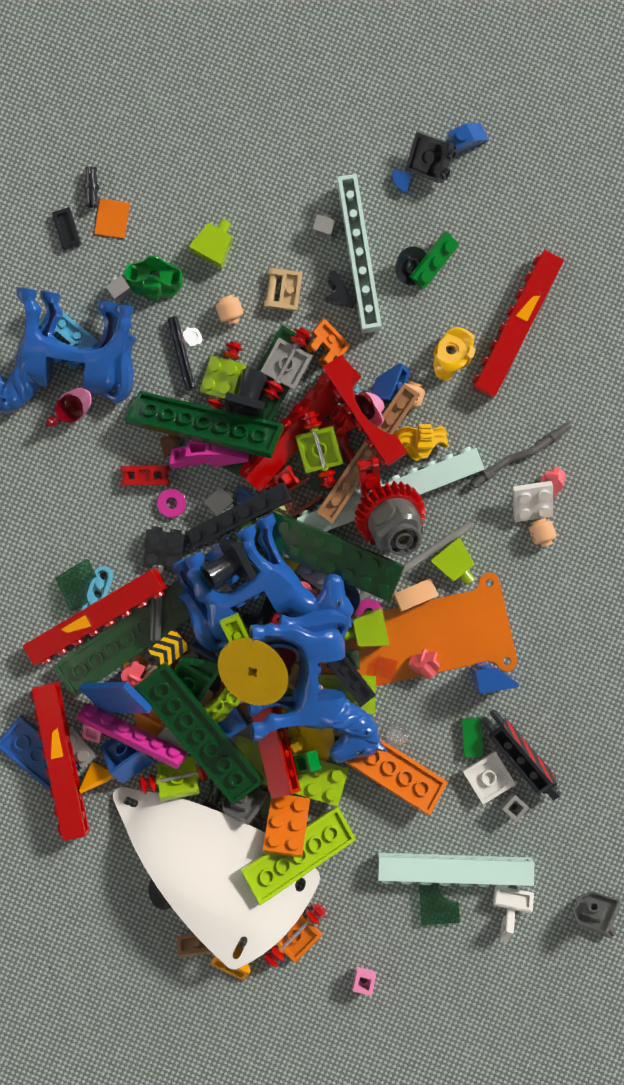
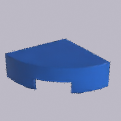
[392,169,411,194]
[236,485,255,504]

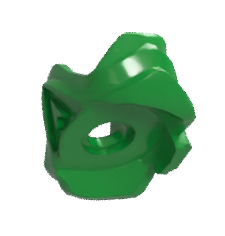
[124,255,183,301]

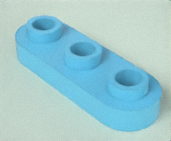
[82,566,114,610]

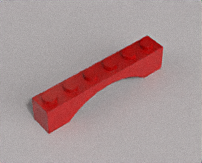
[322,354,408,468]

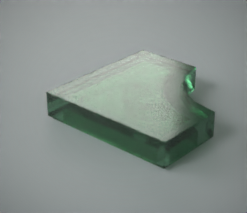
[55,559,96,611]
[419,883,460,925]

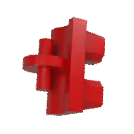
[264,466,300,491]

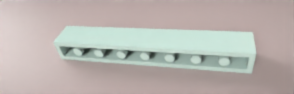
[337,174,382,334]
[377,853,535,888]

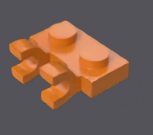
[304,318,350,367]

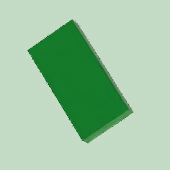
[461,717,484,758]

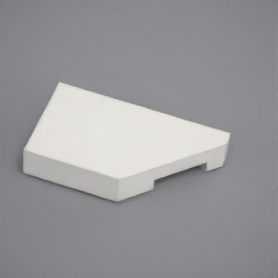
[500,909,515,942]

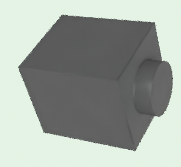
[204,486,235,516]

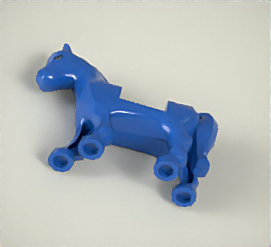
[0,287,136,414]
[171,513,354,652]
[248,609,386,763]

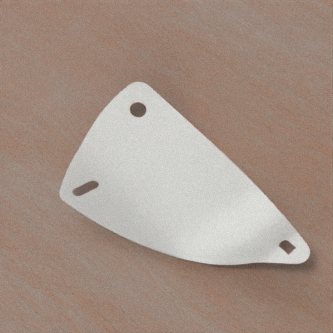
[113,787,320,969]

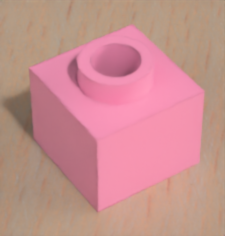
[352,967,376,996]

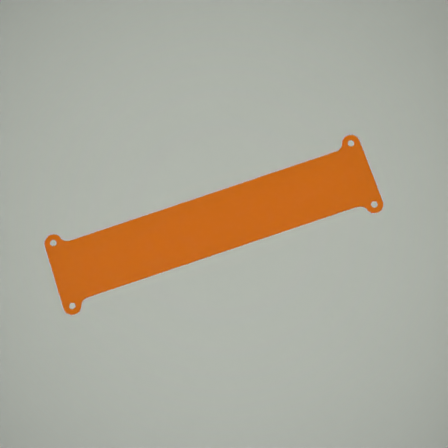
[123,573,517,737]

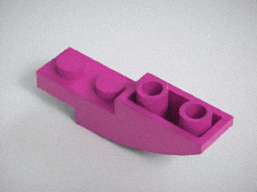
[170,440,249,469]

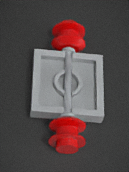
[260,327,313,401]

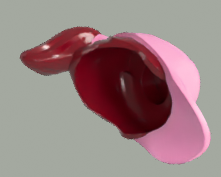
[45,388,91,427]
[335,391,384,427]

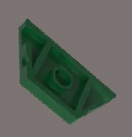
[173,657,219,702]

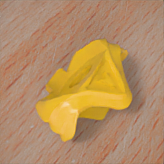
[433,327,476,381]
[393,424,449,461]

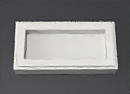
[493,885,534,914]

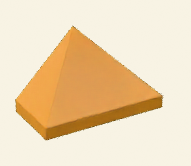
[79,761,115,794]
[210,945,251,981]

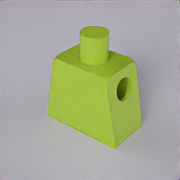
[189,218,233,269]
[429,538,475,585]
[344,607,389,647]

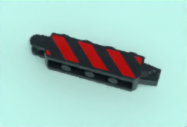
[481,709,561,801]

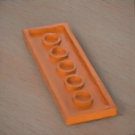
[339,737,448,816]

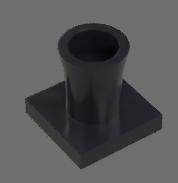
[225,369,268,419]
[200,538,257,590]

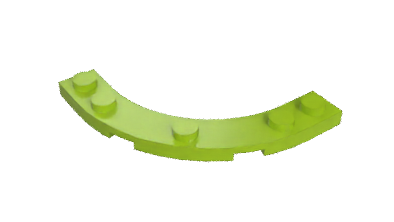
[204,613,249,723]

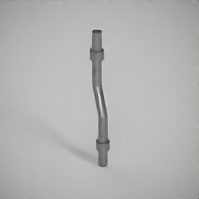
[471,422,572,488]

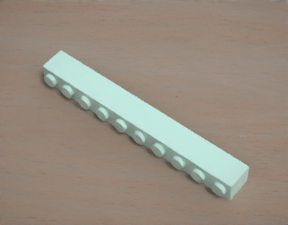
[297,447,485,532]

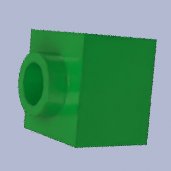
[293,750,321,776]

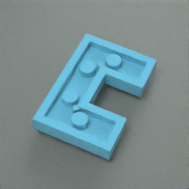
[39,312,99,371]

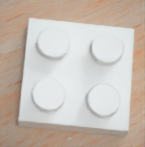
[513,481,553,522]
[462,750,516,804]

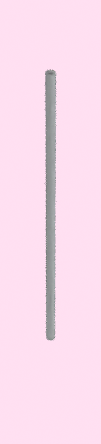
[360,521,474,602]

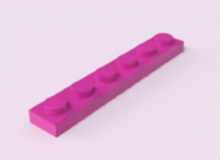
[77,704,187,769]

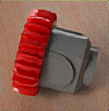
[354,481,426,556]

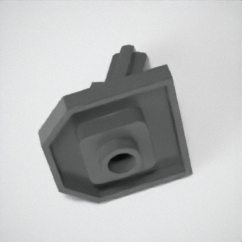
[221,788,270,830]
[572,891,621,938]

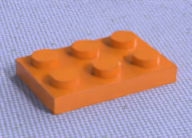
[263,795,310,858]

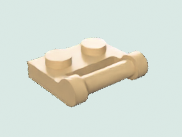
[263,268,303,311]

